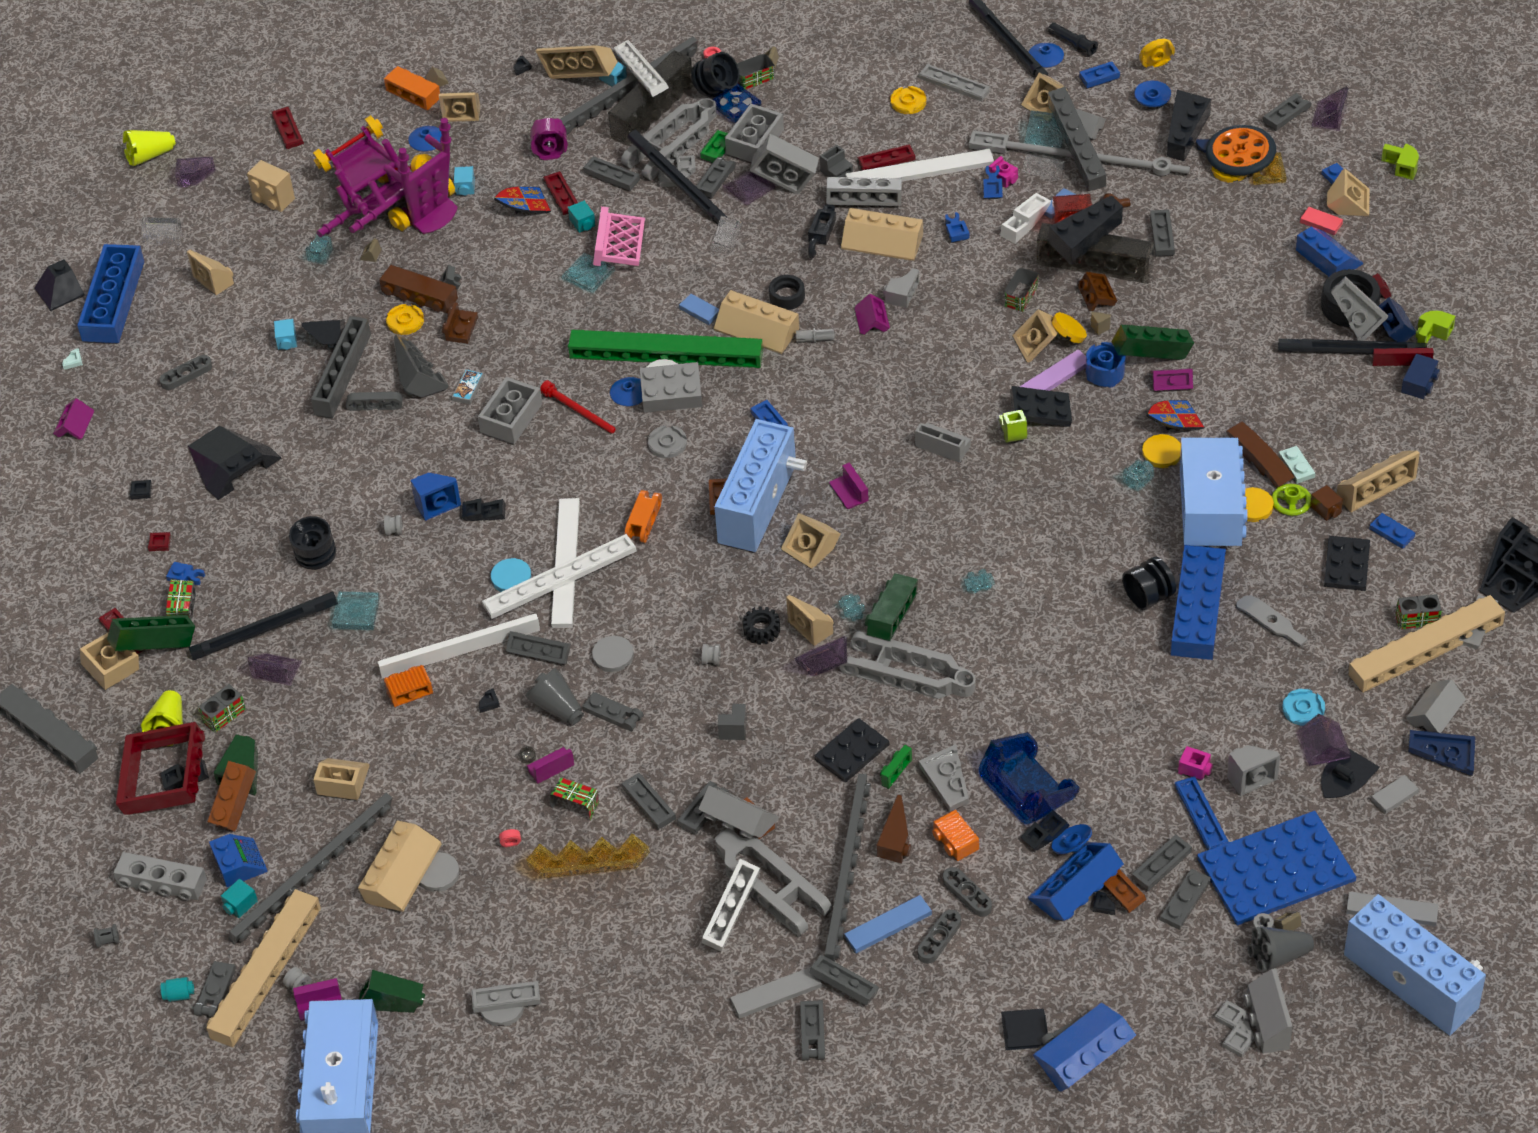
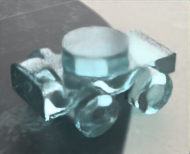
[964,569,995,592]
[838,594,865,621]

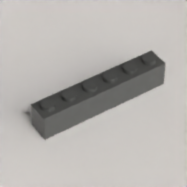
[1048,87,1106,191]
[311,316,371,418]
[0,684,98,774]

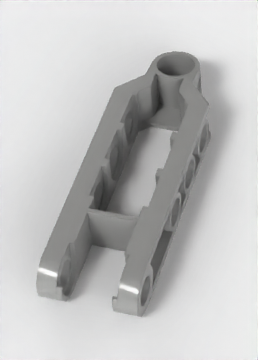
[621,98,717,180]
[839,631,976,699]
[715,829,832,937]

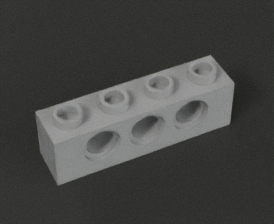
[826,177,902,206]
[113,852,207,901]

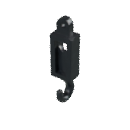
[808,204,836,259]

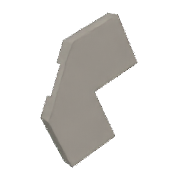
[659,155,696,187]
[1215,1000,1254,1057]

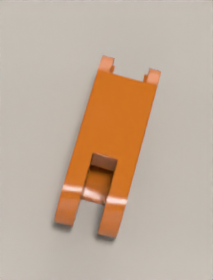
[625,490,662,543]

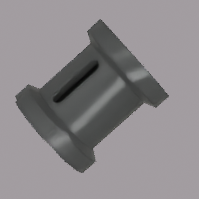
[94,924,120,948]

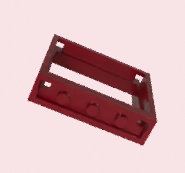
[116,722,205,815]

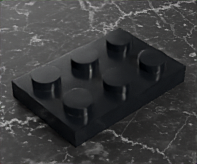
[1010,386,1072,427]
[1324,535,1370,591]
[814,718,890,783]

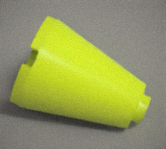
[122,130,175,166]
[141,690,183,746]

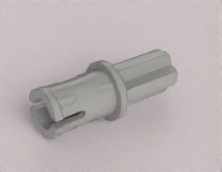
[796,328,835,343]

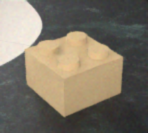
[247,160,295,212]
[80,632,139,690]

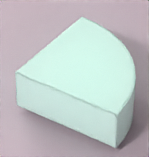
[63,349,83,370]

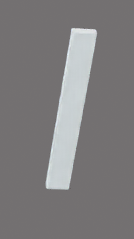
[613,40,669,97]
[846,149,994,181]
[551,498,580,628]
[482,534,636,619]
[377,614,540,678]

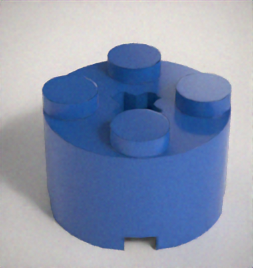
[1086,342,1125,388]

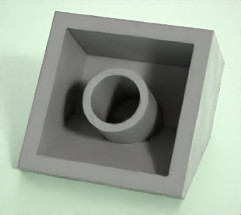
[1227,745,1280,796]

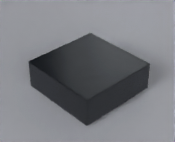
[130,480,152,500]

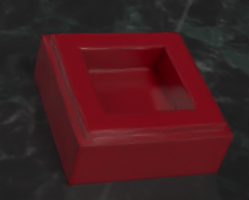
[1372,273,1392,299]
[148,532,171,552]

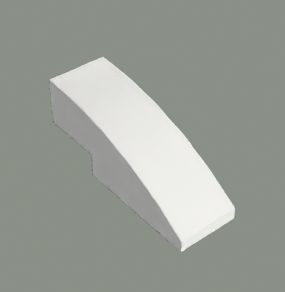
[1000,193,1051,244]

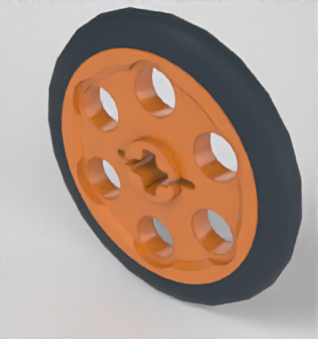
[1206,125,1276,176]

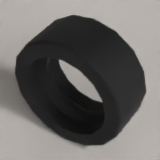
[769,274,805,310]

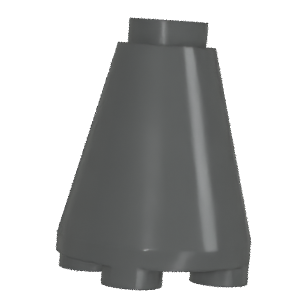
[525,668,584,726]
[1247,926,1314,972]

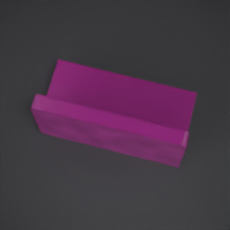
[855,293,890,335]
[1151,368,1193,391]
[53,398,94,440]
[829,462,869,509]
[527,747,575,784]
[293,978,342,1021]

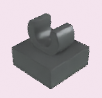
[440,265,461,289]

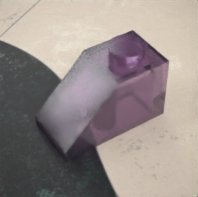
[175,157,216,187]

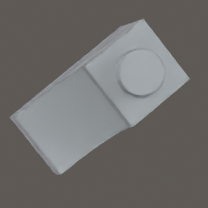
[883,268,919,308]

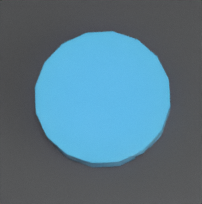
[491,558,531,592]
[1282,689,1325,726]

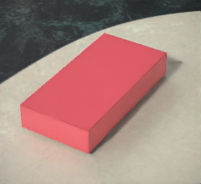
[1300,207,1343,236]

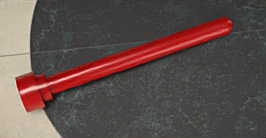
[540,380,616,434]

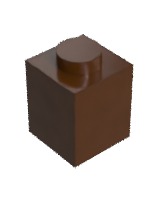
[1310,485,1343,521]

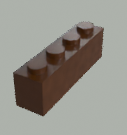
[379,265,458,313]

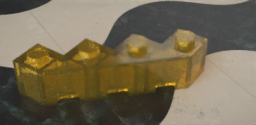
[526,834,650,879]

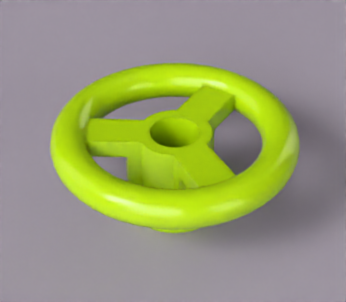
[1272,484,1311,516]

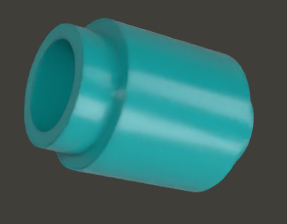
[161,977,195,1002]

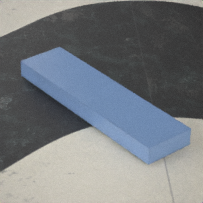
[844,895,932,953]

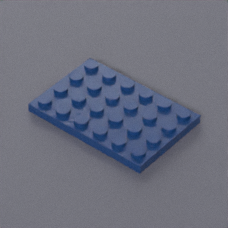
[1197,811,1356,925]

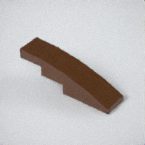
[1226,421,1295,488]

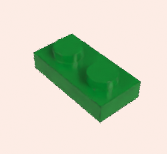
[700,130,728,162]
[880,745,912,789]

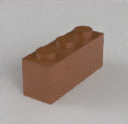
[207,761,256,832]

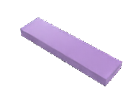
[1020,350,1086,391]

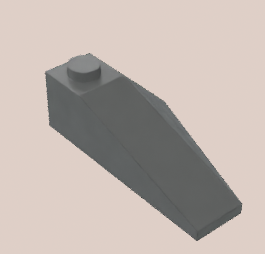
[394,334,449,397]

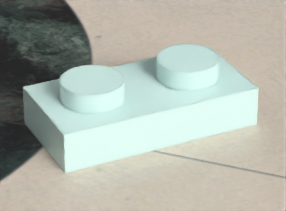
[1278,446,1315,484]

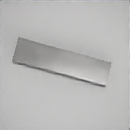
[919,64,991,101]
[1346,891,1439,927]
[730,967,822,1019]

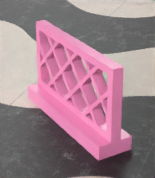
[593,206,645,266]

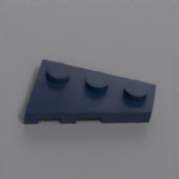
[1408,730,1475,776]

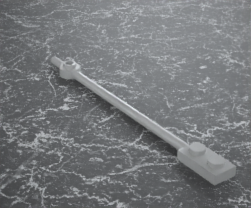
[969,130,1190,176]

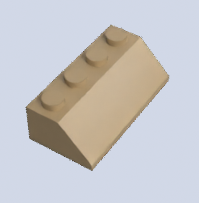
[536,45,618,79]
[841,208,923,261]
[714,290,799,354]
[1337,450,1420,512]
[358,821,442,912]

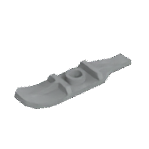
[1237,595,1307,647]

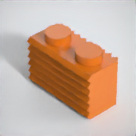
[384,665,433,707]
[932,810,979,861]

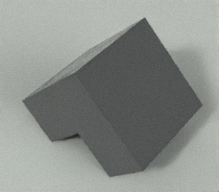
[820,144,853,177]
[718,704,747,740]

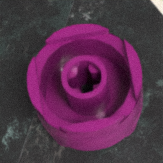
[530,118,568,160]

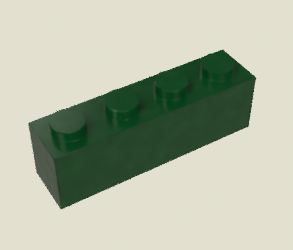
[1111,324,1194,360]
[865,573,918,641]
[107,615,195,652]

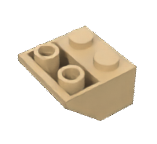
[313,758,369,800]

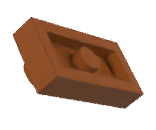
[709,478,728,515]
[1103,869,1147,913]

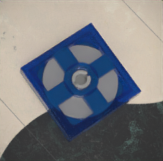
[712,84,761,123]

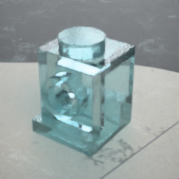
[305,235,333,264]
[1123,459,1154,492]

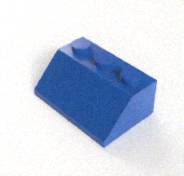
[1296,226,1363,277]

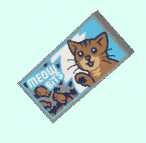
[452,369,484,405]

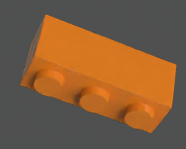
[384,66,440,111]

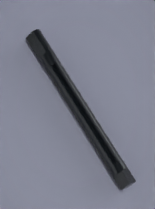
[968,0,1049,78]
[627,129,728,226]
[1278,339,1427,354]
[188,591,338,661]

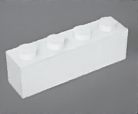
[702,859,760,952]

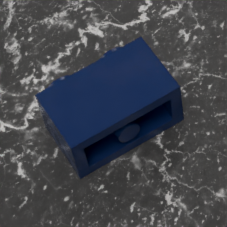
[1378,297,1417,342]
[1401,354,1440,400]

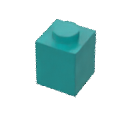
[568,200,596,233]
[221,879,258,918]

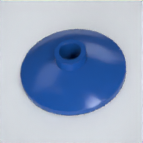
[1029,43,1064,68]
[1134,80,1171,107]
[408,126,442,152]
[610,377,643,406]
[1052,824,1092,854]

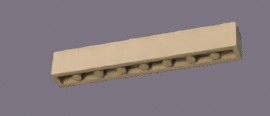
[1348,595,1505,692]
[207,889,321,1048]

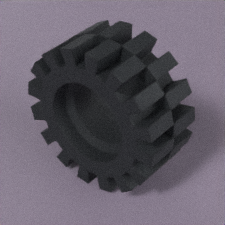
[743,606,780,645]

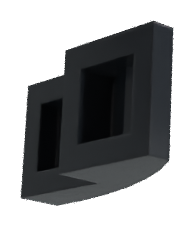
[462,498,506,521]
[160,759,209,791]
[1021,810,1070,851]

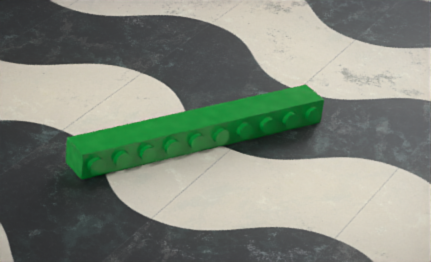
[568,330,763,368]

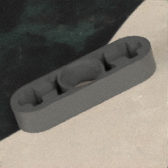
[160,355,212,390]
[346,392,403,411]
[943,867,992,917]
[918,910,961,964]

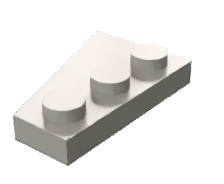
[1331,276,1388,341]
[919,744,969,811]

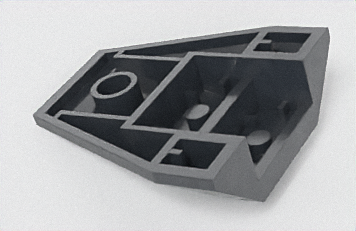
[188,425,282,500]
[1479,517,1538,613]

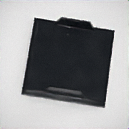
[1001,1008,1048,1050]

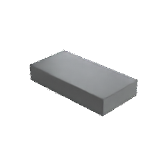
[1371,775,1419,814]

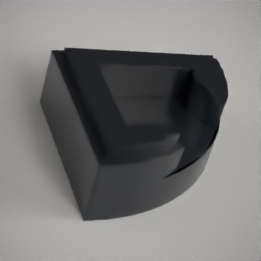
[514,55,532,76]
[479,688,500,713]
[1093,891,1116,915]

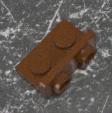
[1078,272,1118,311]
[442,302,478,344]

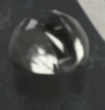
[519,746,536,764]

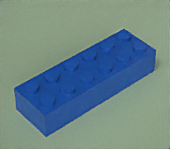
[77,244,145,343]
[1171,545,1226,660]

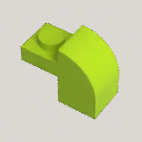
[1381,143,1419,180]
[1415,311,1456,343]
[999,410,1027,443]

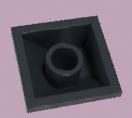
[34,259,85,311]
[302,319,345,348]

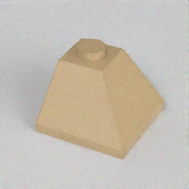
[1021,73,1067,122]
[439,93,480,122]
[1327,169,1370,216]
[187,250,234,295]
[1012,309,1058,362]
[781,513,841,569]
[786,595,834,646]

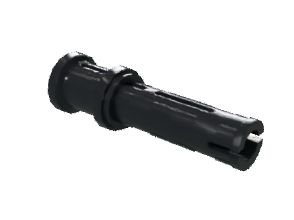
[1048,22,1098,56]

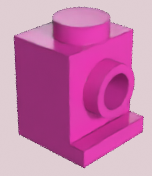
[989,156,1018,188]
[1178,746,1213,780]

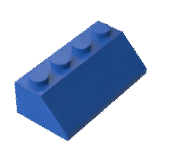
[1028,842,1124,921]
[1033,1003,1136,1092]

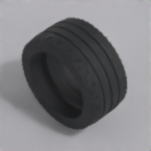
[1321,269,1380,328]

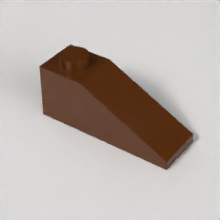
[876,795,911,864]

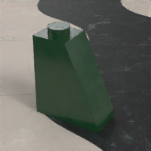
[213,734,258,796]
[358,970,425,1013]

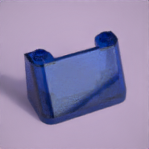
[979,732,1080,824]

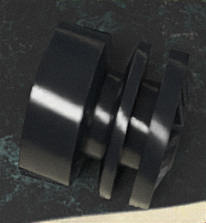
[691,52,740,97]
[289,516,337,570]
[1122,556,1176,610]

